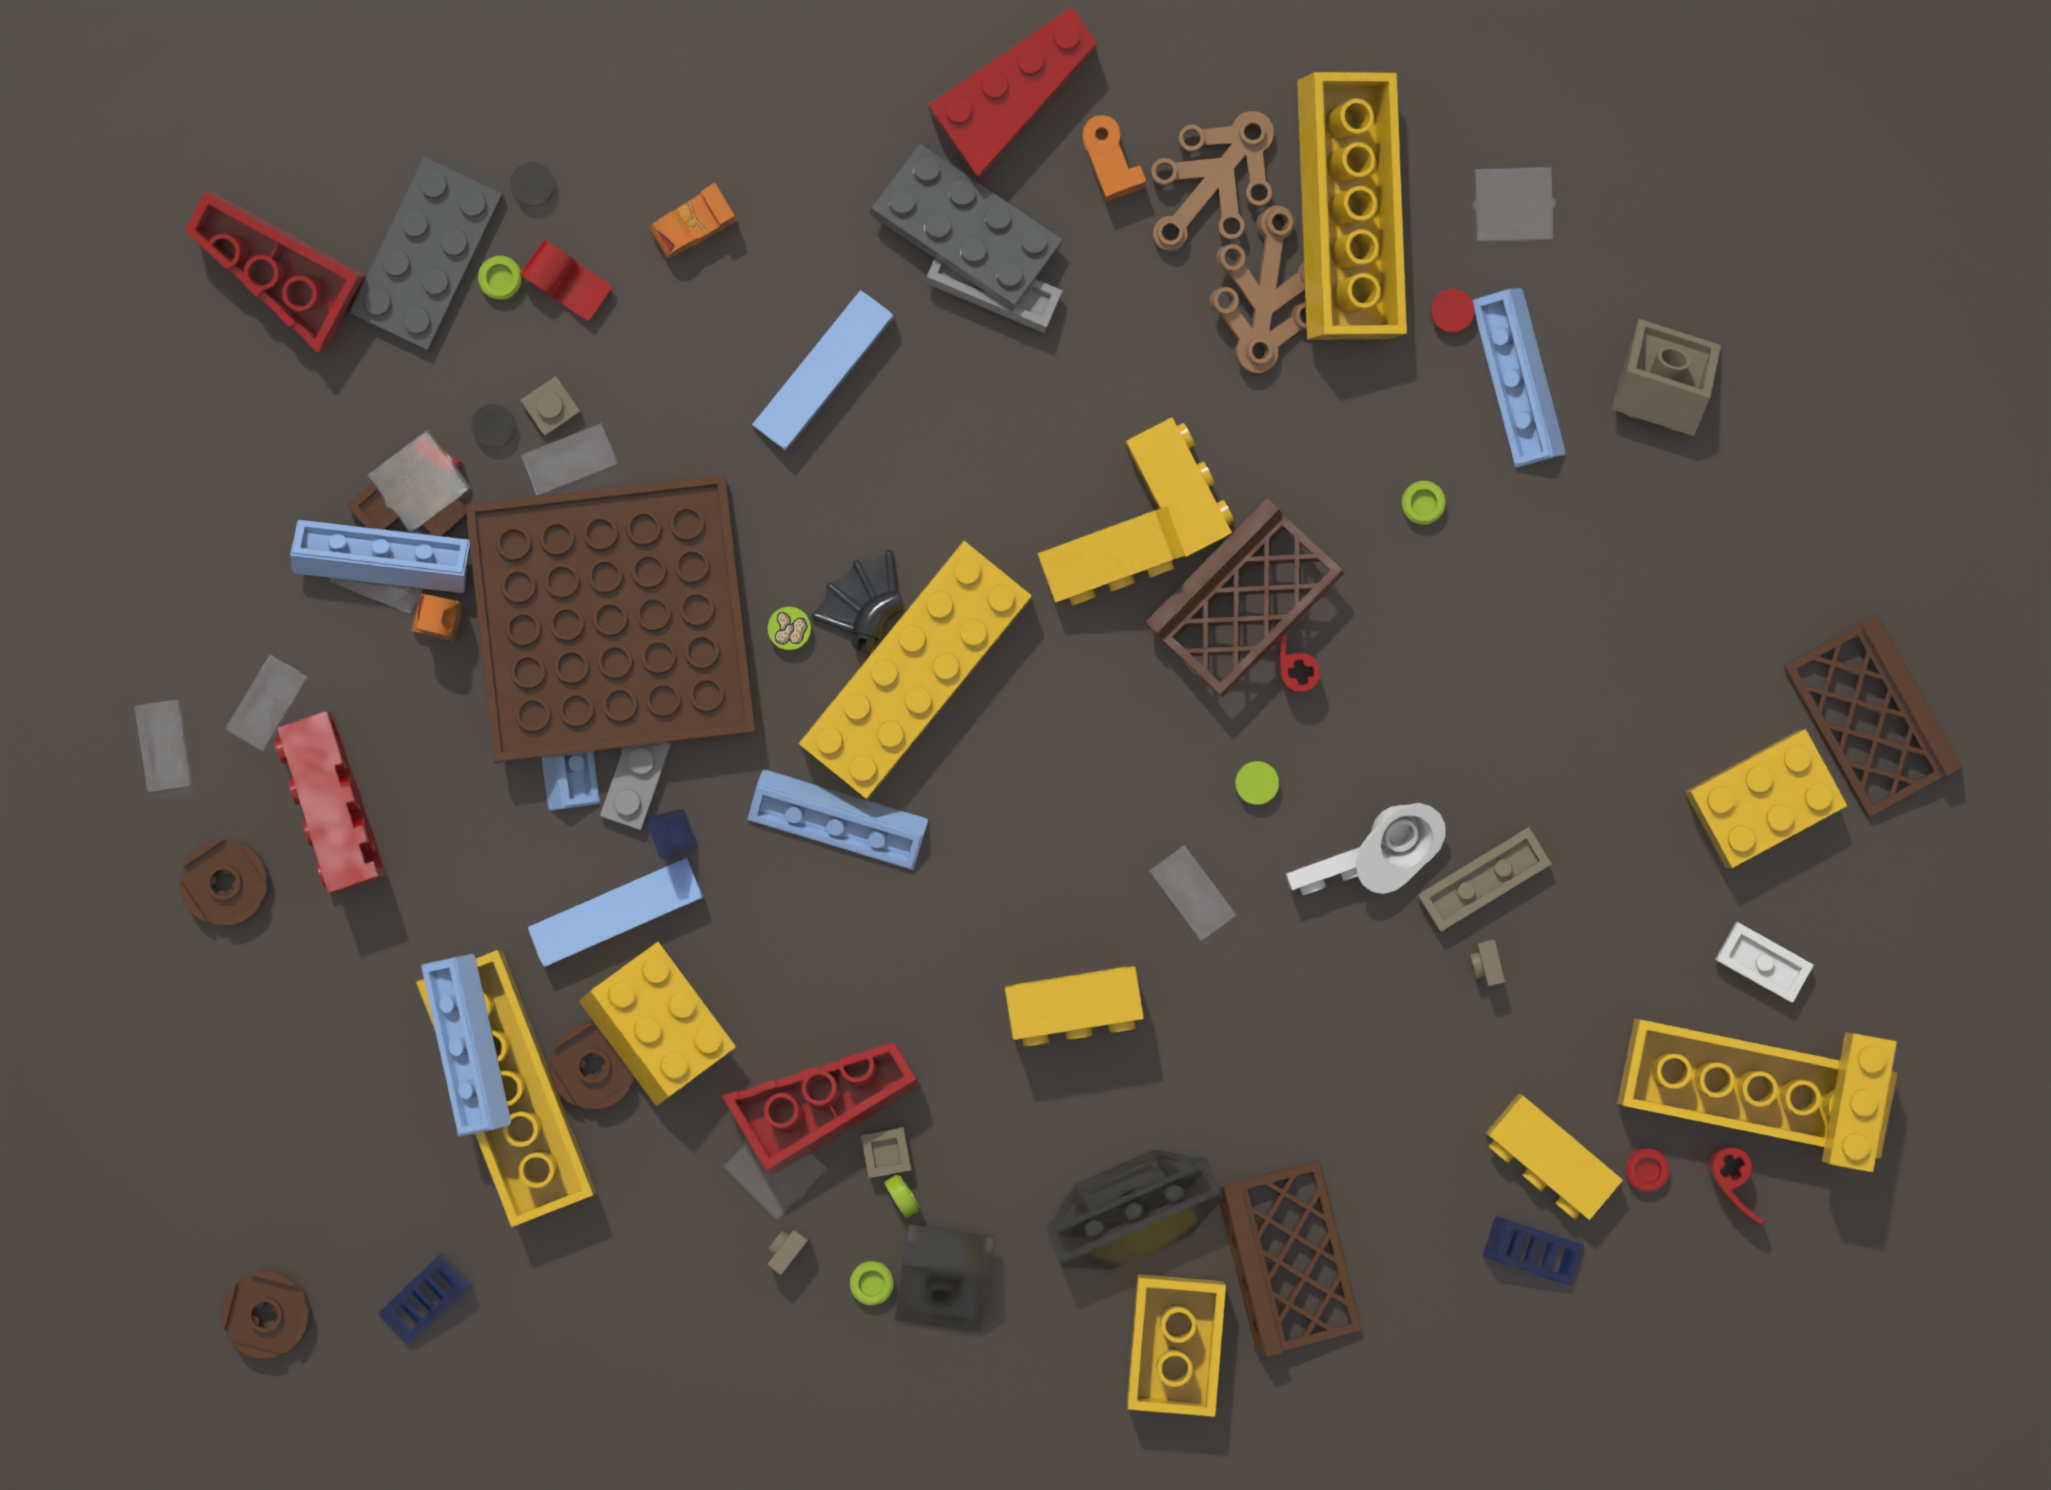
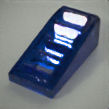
[646,809,698,860]
[1483,1216,1584,1286]
[378,1253,472,1345]

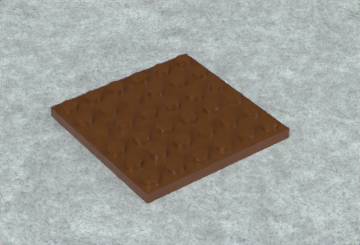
[465,474,755,764]

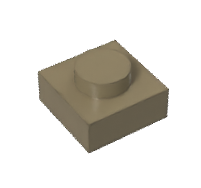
[520,376,581,437]
[1469,939,1505,986]
[861,1127,912,1178]
[767,1227,809,1275]

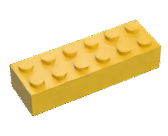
[1297,72,1407,340]
[799,541,1032,800]
[416,949,597,1227]
[1617,1018,1898,1159]

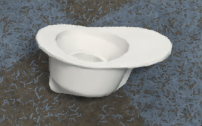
[1356,803,1445,894]

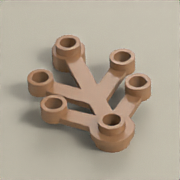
[1151,111,1274,252]
[1209,205,1307,373]

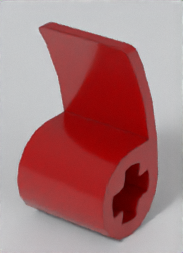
[519,239,612,321]
[1278,608,1320,693]
[1707,1146,1767,1225]

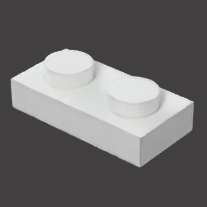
[1284,847,1360,896]
[1715,922,1814,1003]

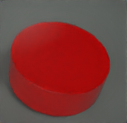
[1430,289,1475,334]
[1624,1148,1670,1192]

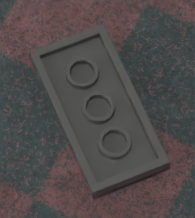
[870,144,1063,311]
[349,157,504,351]

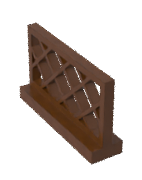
[1145,498,1344,697]
[1784,614,1962,817]
[1215,1161,1362,1357]

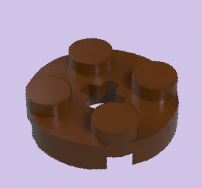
[180,840,269,925]
[550,1023,635,1109]
[221,1270,310,1359]

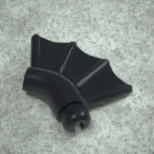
[811,550,905,653]

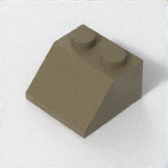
[1612,319,1721,436]

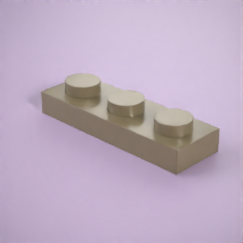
[1417,827,1552,932]

